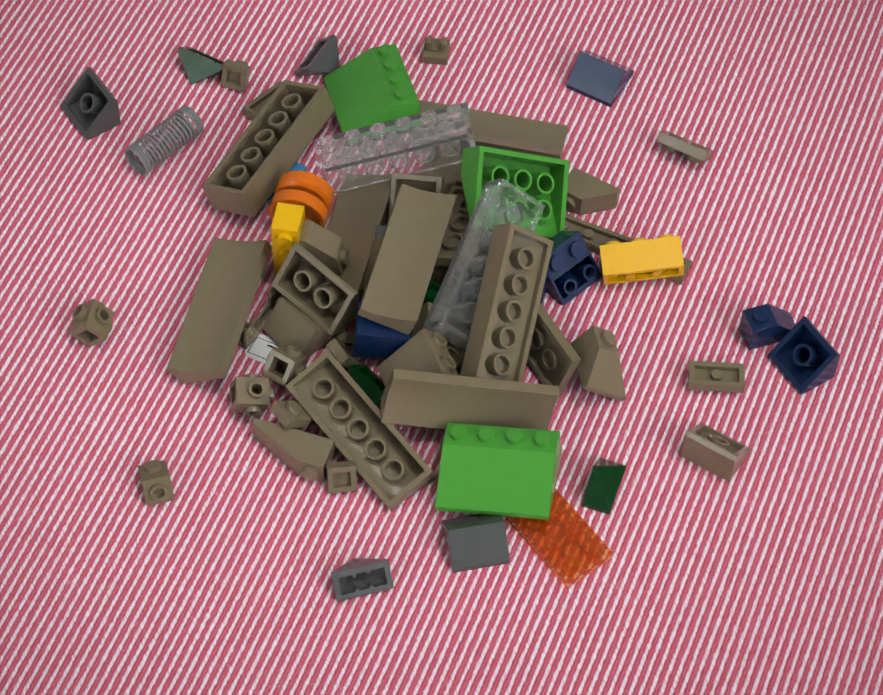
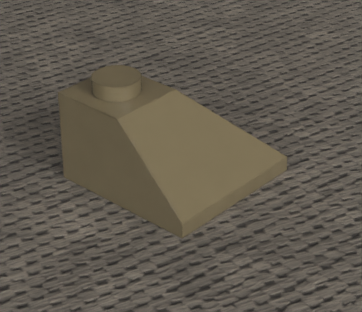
[571,325,626,401]

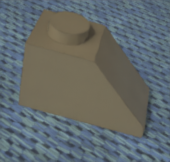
[566,167,620,215]
[299,220,349,276]

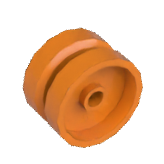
[268,170,334,227]

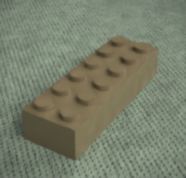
[202,80,335,217]

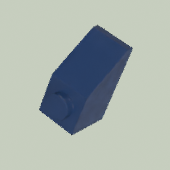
[739,304,795,350]

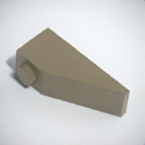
[252,418,335,482]

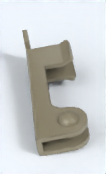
[238,286,285,349]

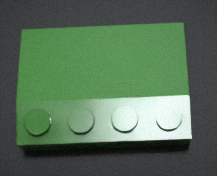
[323,44,421,141]
[461,146,570,239]
[435,422,562,520]

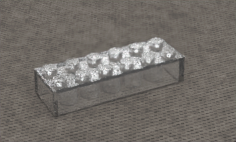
[315,102,477,194]
[423,178,545,351]

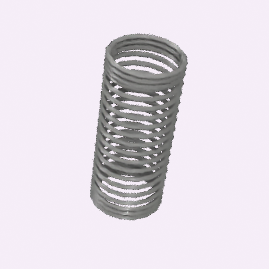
[125,105,204,175]

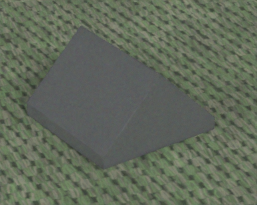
[60,67,121,140]
[441,514,510,573]

